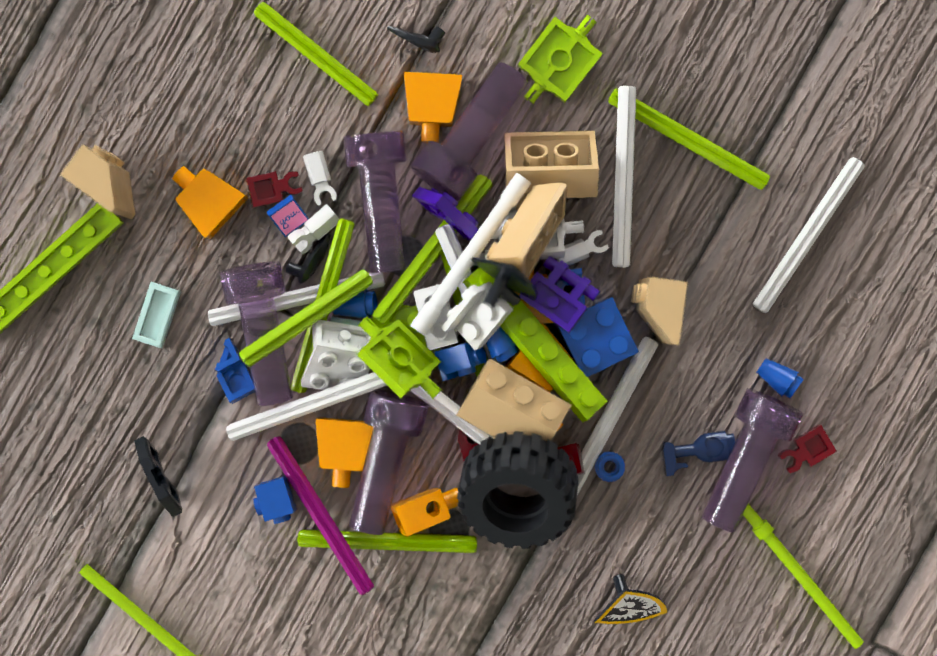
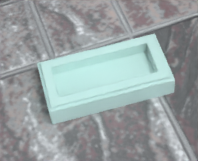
[132,282,181,348]

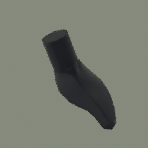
[387,26,445,53]
[286,233,331,284]

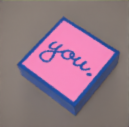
[267,195,309,237]

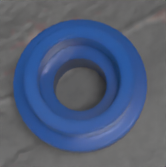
[594,451,625,482]

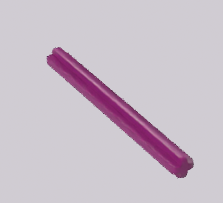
[267,436,374,595]

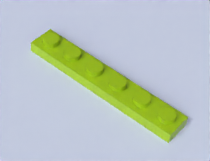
[0,203,124,334]
[463,267,608,423]

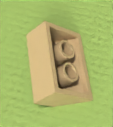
[504,131,599,198]
[60,144,135,219]
[487,182,567,278]
[631,277,688,345]
[456,359,571,441]

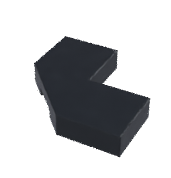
[134,436,182,517]

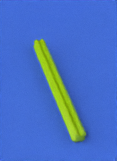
[608,88,770,190]
[373,174,493,324]
[290,218,355,393]
[297,530,477,553]

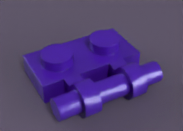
[520,256,600,334]

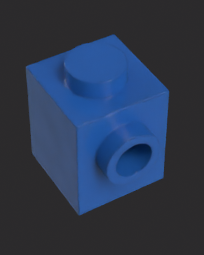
[253,476,297,524]

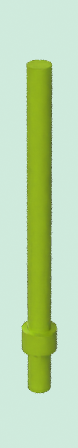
[739,503,864,649]
[79,564,201,656]

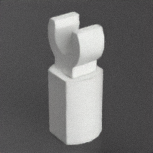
[303,151,338,206]
[288,204,339,254]
[556,230,609,266]

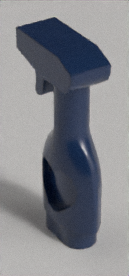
[662,431,737,476]

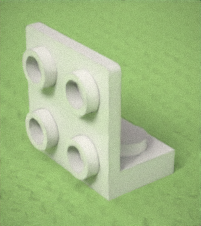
[301,320,371,390]

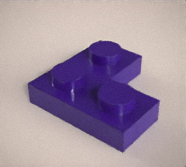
[412,187,479,241]

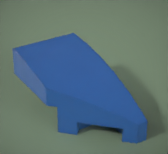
[215,338,259,404]

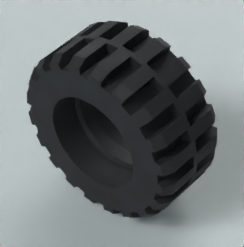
[457,431,578,549]

